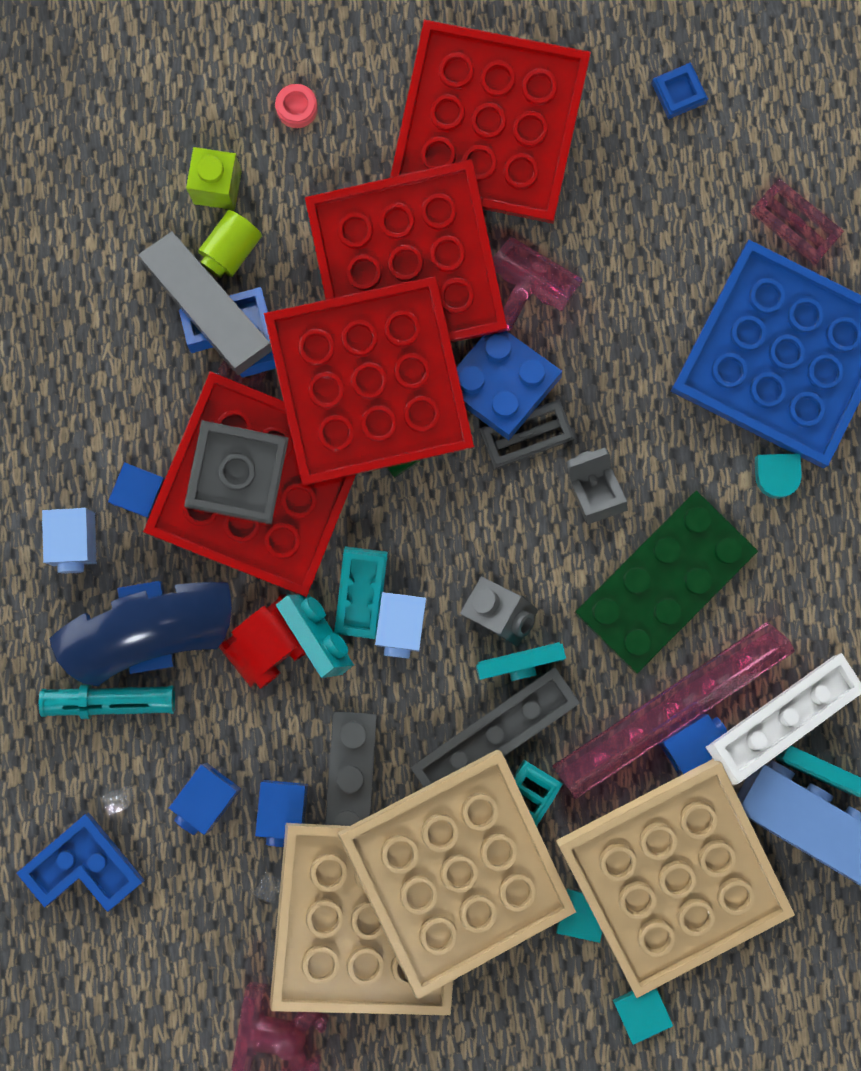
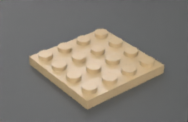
[337,750,576,1000]
[556,759,795,998]
[270,823,453,1015]

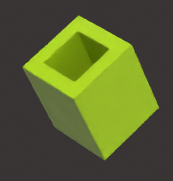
[186,147,242,210]

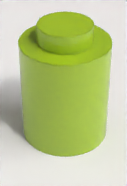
[198,210,262,278]

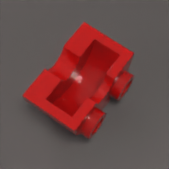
[219,594,306,689]

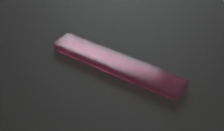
[552,621,795,799]

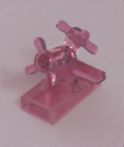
[231,981,328,1071]

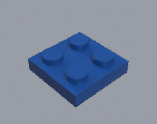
[456,331,562,441]

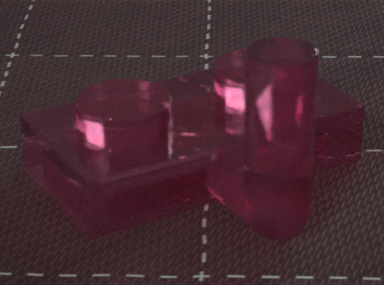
[493,237,583,331]

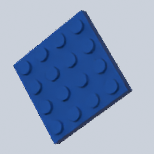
[670,239,861,469]

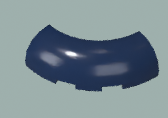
[49,582,232,687]

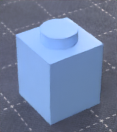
[42,508,97,573]
[375,592,426,659]

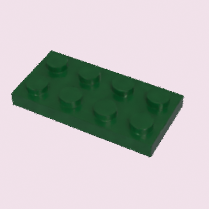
[574,490,758,674]

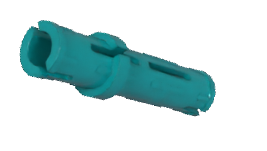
[38,684,175,719]

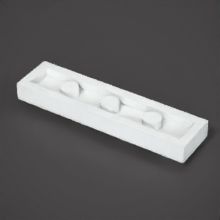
[706,653,861,785]

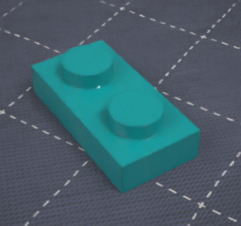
[276,594,354,678]

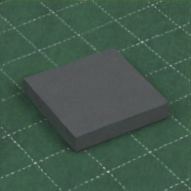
[184,420,289,525]

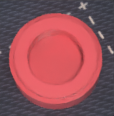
[275,84,318,128]

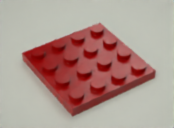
[390,19,591,224]
[305,159,508,343]
[264,276,474,486]
[143,371,356,597]

